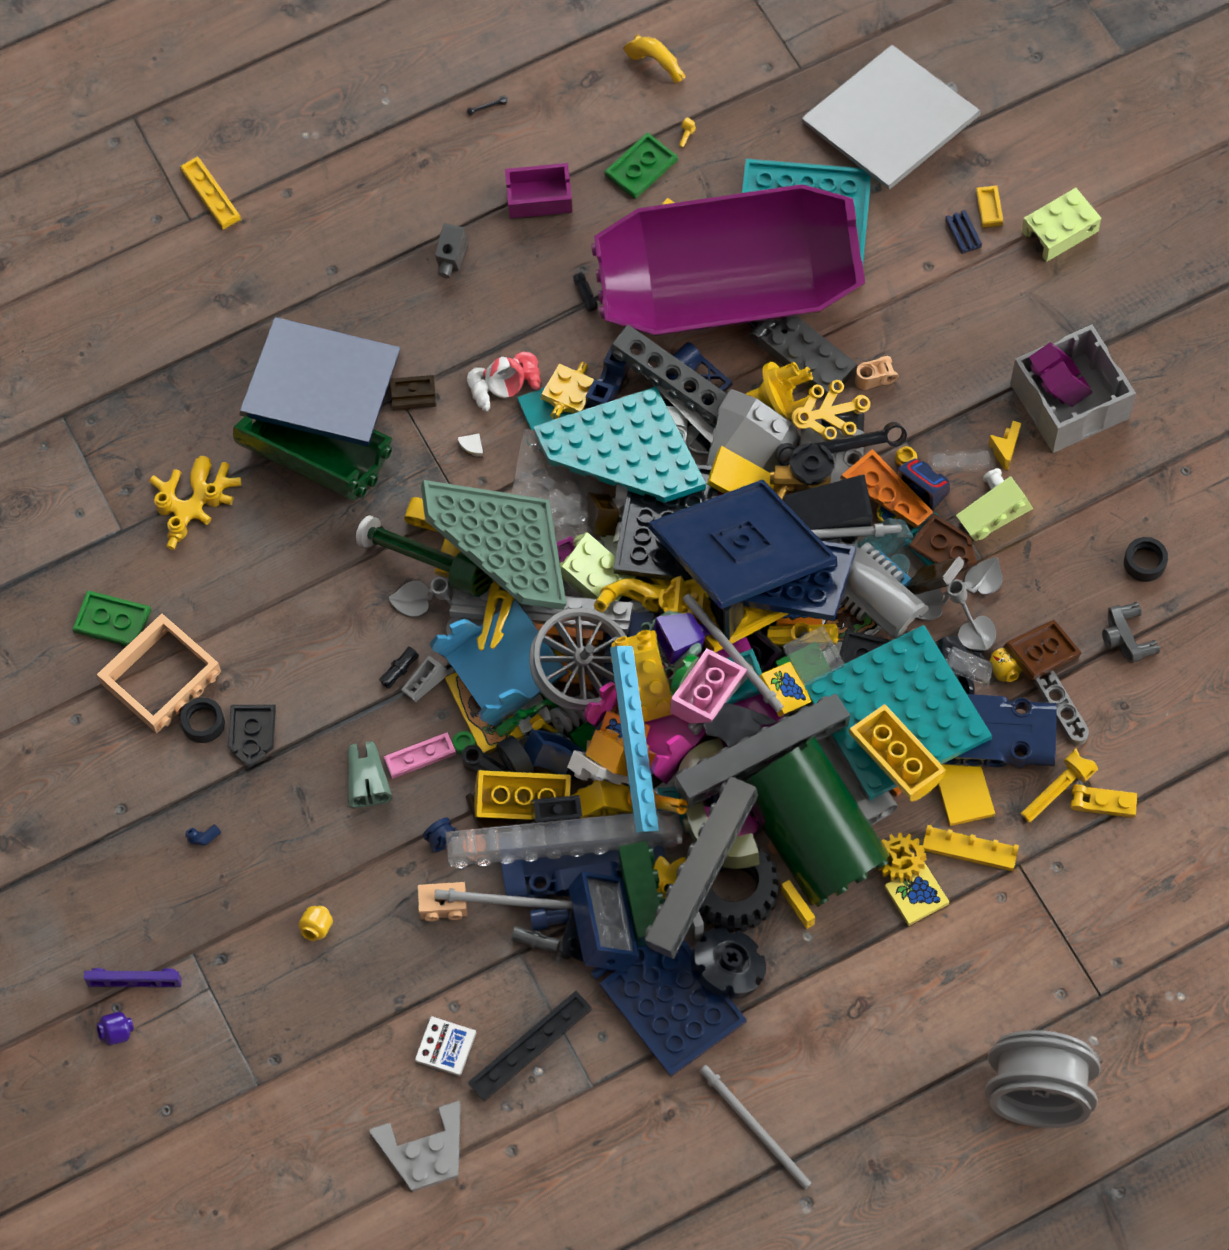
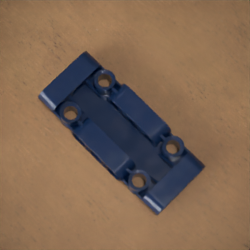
[943,694,1057,768]
[497,811,666,899]

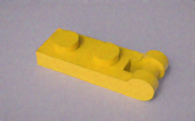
[1070,784,1137,818]

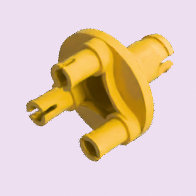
[745,362,815,421]

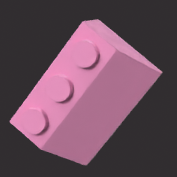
[670,649,747,724]

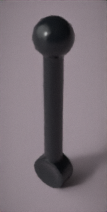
[467,96,508,116]

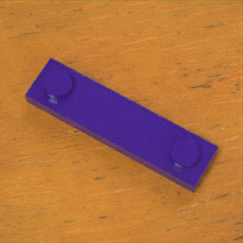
[84,968,182,987]

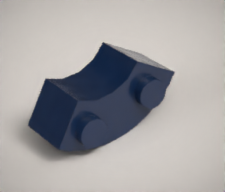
[524,730,586,779]

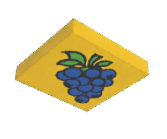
[759,662,812,717]

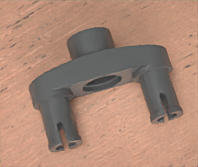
[1102,602,1160,663]

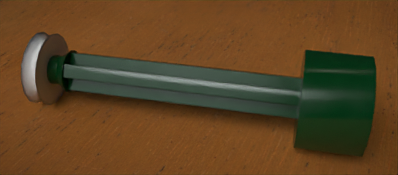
[356,515,493,597]

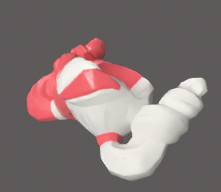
[467,351,541,412]

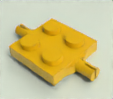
[541,362,594,419]

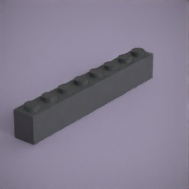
[675,693,850,808]
[644,776,758,959]

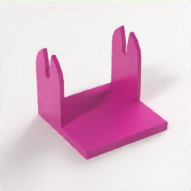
[584,665,706,785]

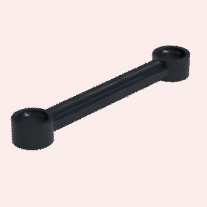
[775,422,907,466]

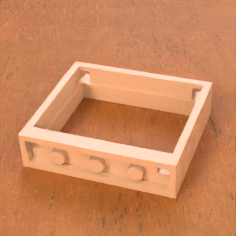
[97,614,221,733]

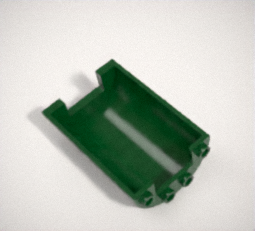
[233,416,392,500]
[743,737,890,907]

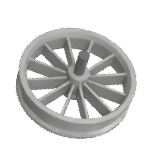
[529,608,626,711]

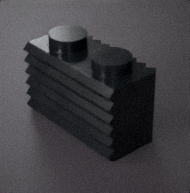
[530,795,582,824]

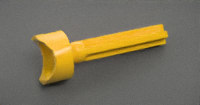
[1021,749,1098,822]

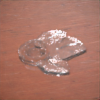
[548,489,589,527]

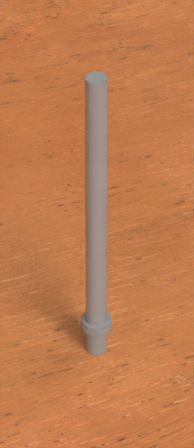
[683,594,784,712]
[434,888,573,911]
[700,1065,812,1190]

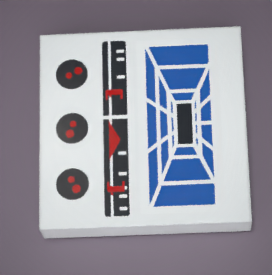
[415,1016,476,1076]

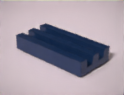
[945,210,982,254]

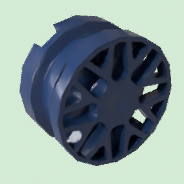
[423,817,460,853]

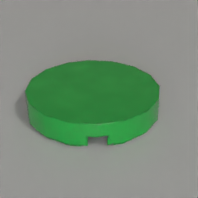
[670,654,699,696]

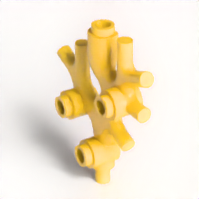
[149,456,242,550]

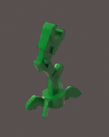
[495,692,558,737]

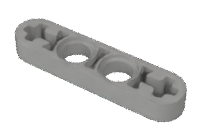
[1033,671,1089,745]

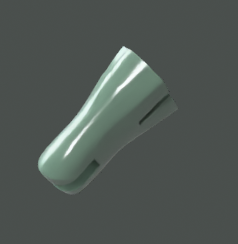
[348,741,393,809]

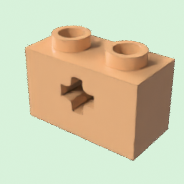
[418,882,467,922]

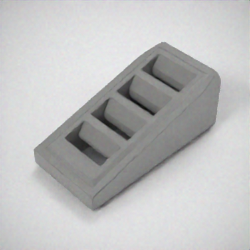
[401,655,450,702]

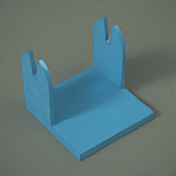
[430,599,569,727]

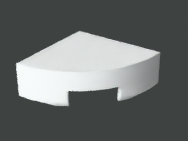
[458,434,483,456]

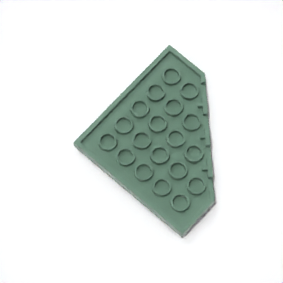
[421,480,566,610]

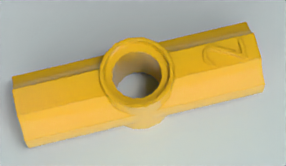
[767,622,838,648]

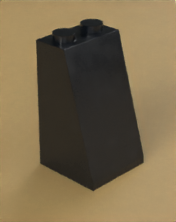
[784,475,872,541]

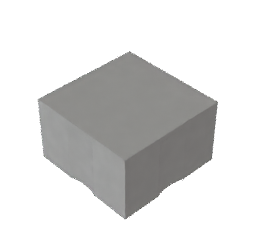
[1010,325,1136,453]

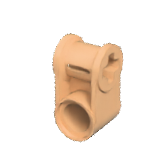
[855,356,899,390]

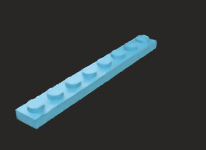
[610,646,659,833]

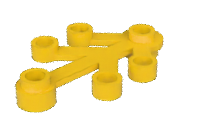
[791,380,870,441]

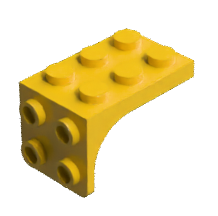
[611,630,673,722]

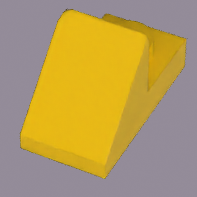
[988,421,1021,470]

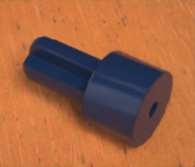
[530,908,569,931]

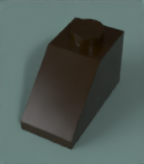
[587,492,620,537]

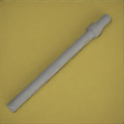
[812,523,901,538]

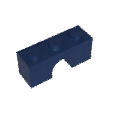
[586,345,632,409]

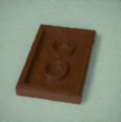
[1003,620,1082,681]

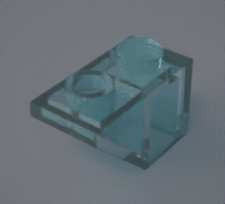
[858,518,914,556]

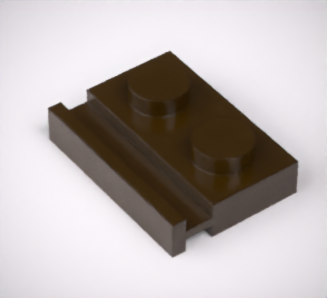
[391,375,436,410]

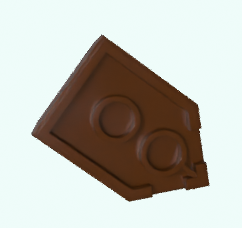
[908,513,977,568]

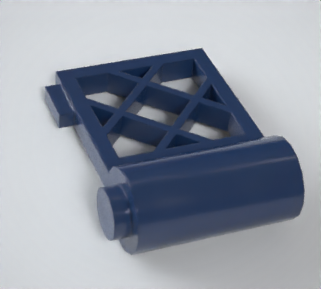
[666,342,732,405]

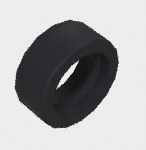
[1124,537,1168,582]
[180,697,225,743]
[496,735,534,773]

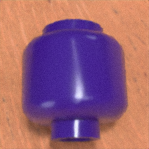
[96,1012,133,1046]

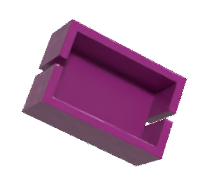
[505,163,573,218]
[1029,342,1093,407]

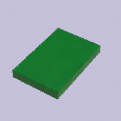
[604,132,678,199]
[72,590,152,646]

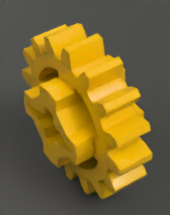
[878,832,926,883]

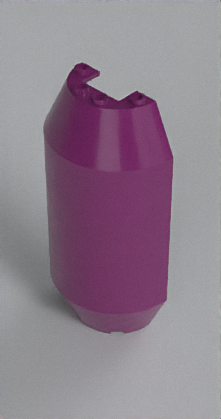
[591,184,865,336]

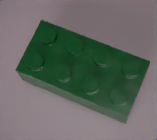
[618,841,664,947]

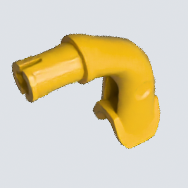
[623,34,685,83]
[594,578,666,613]

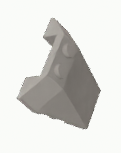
[706,389,801,473]

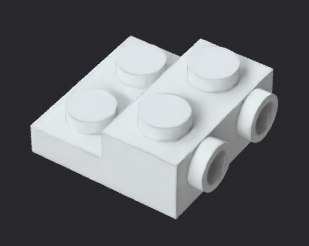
[568,750,629,785]

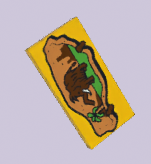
[445,673,524,754]

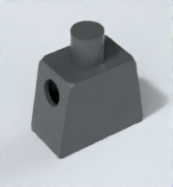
[435,223,469,278]

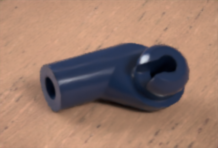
[185,824,222,845]

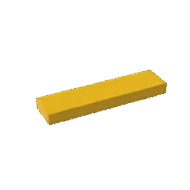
[180,157,241,229]

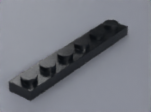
[468,991,592,1102]

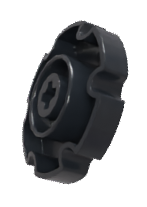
[691,928,766,999]

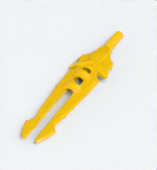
[476,580,514,651]

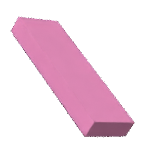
[384,732,456,779]

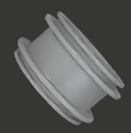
[984,1030,1100,1128]

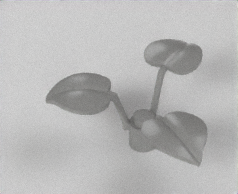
[915,557,1002,651]
[389,577,483,635]

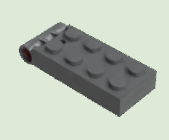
[749,316,857,398]

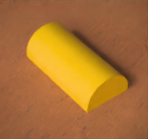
[849,704,946,801]
[474,770,571,821]

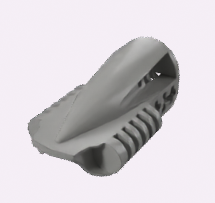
[840,542,929,639]

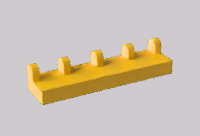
[923,824,1019,872]

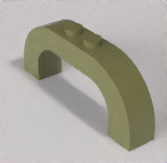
[678,738,759,869]

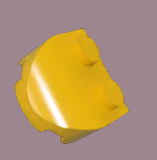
[659,576,708,619]

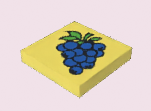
[885,864,949,926]

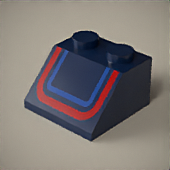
[898,458,950,511]

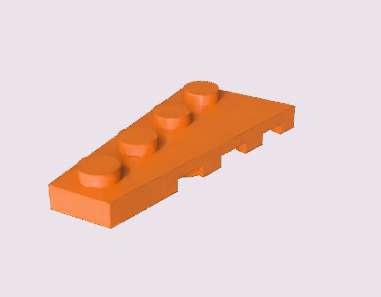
[840,449,934,529]

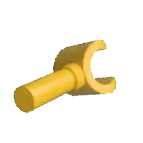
[679,118,696,148]
[529,714,558,734]

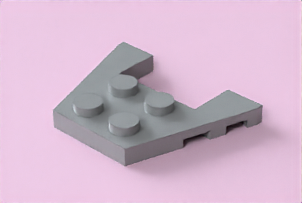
[369,1101,461,1192]

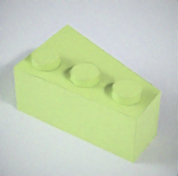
[956,476,1033,541]

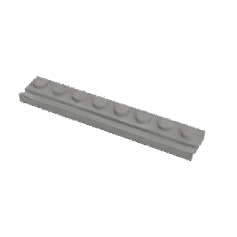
[449,588,633,635]

